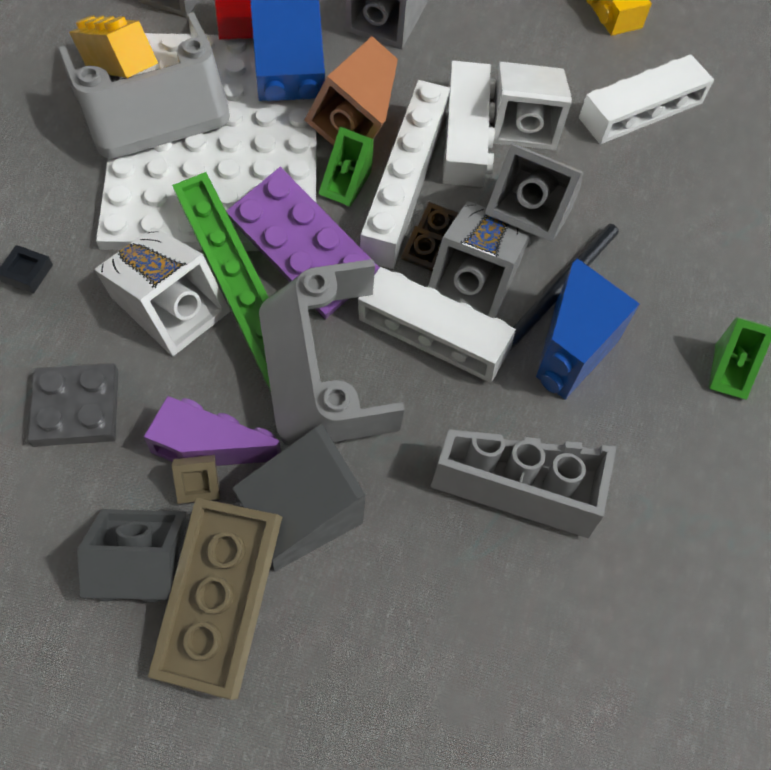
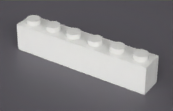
[360,80,450,270]

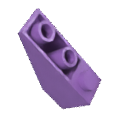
[144,396,281,466]

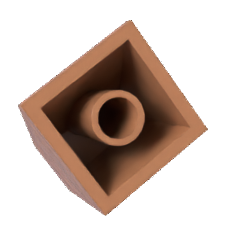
[304,36,398,146]

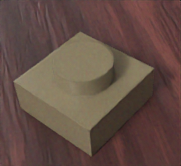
[172,455,220,504]

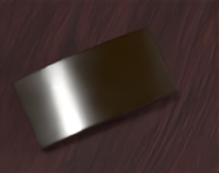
[401,202,459,271]

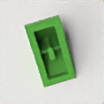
[318,127,374,206]
[708,317,771,400]

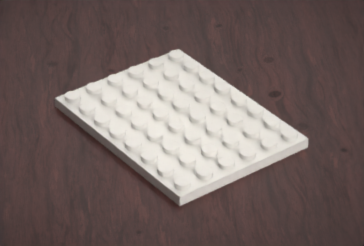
[96,33,317,251]

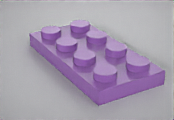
[226,166,380,320]

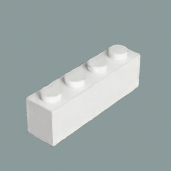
[579,54,714,144]
[442,60,496,187]
[358,267,516,383]

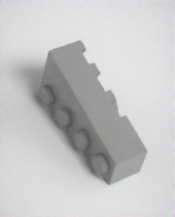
[431,429,617,538]

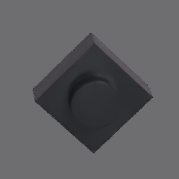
[0,245,53,294]

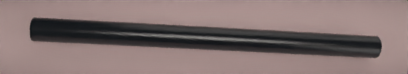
[510,224,619,351]

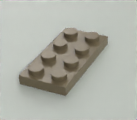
[148,498,282,700]

